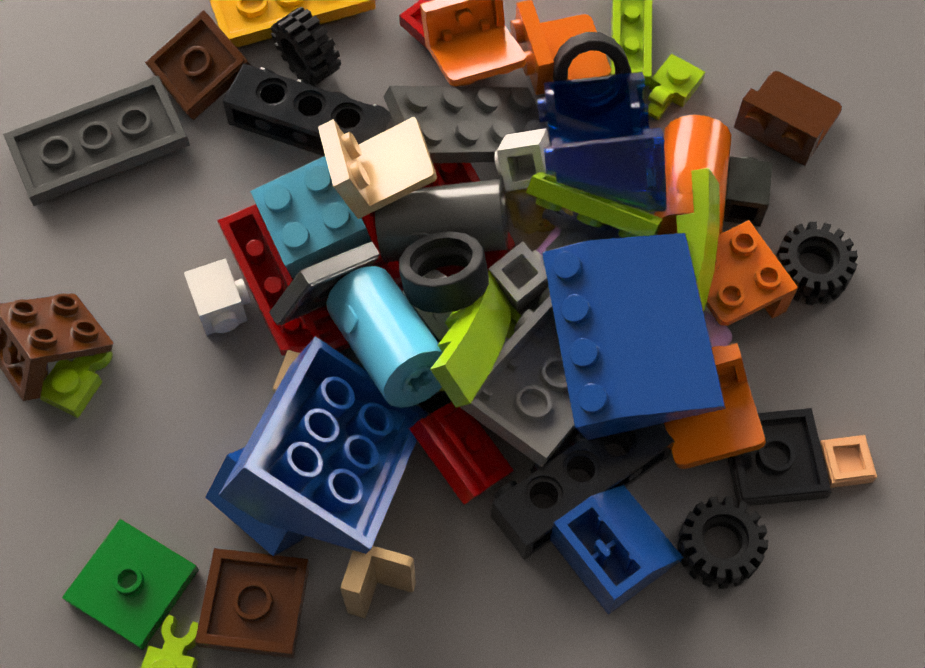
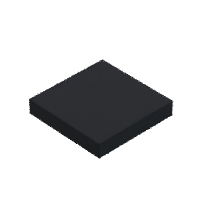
[728,408,832,506]

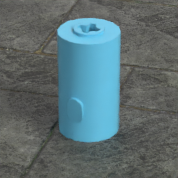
[326,266,442,408]

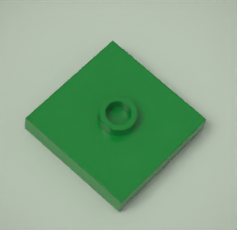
[62,519,199,651]

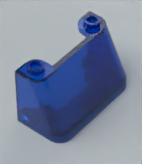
[537,72,667,213]

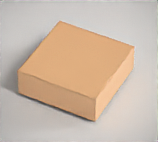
[820,435,877,488]

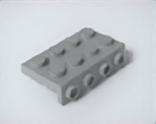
[460,287,575,467]

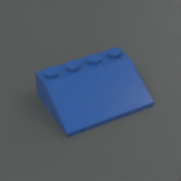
[542,233,726,440]
[218,336,428,554]

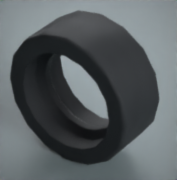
[553,32,632,115]
[399,231,489,314]

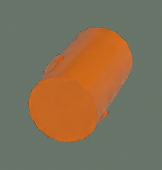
[654,115,732,235]

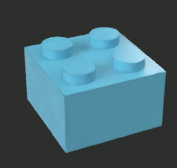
[250,156,371,279]

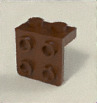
[734,71,842,166]

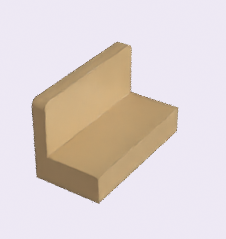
[340,546,416,619]

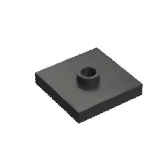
[269,241,380,325]

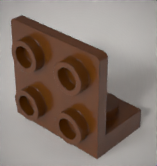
[0,293,113,401]

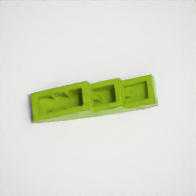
[676,168,720,311]
[430,270,512,407]

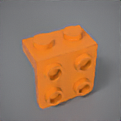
[420,0,527,86]
[510,0,611,95]
[706,220,798,326]
[664,343,766,469]

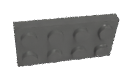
[3,76,190,206]
[383,86,555,163]

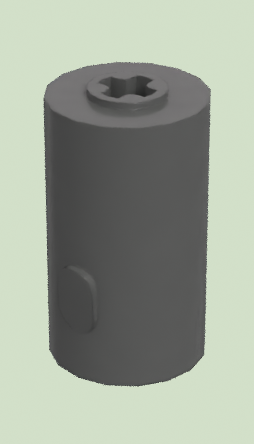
[375,179,509,263]

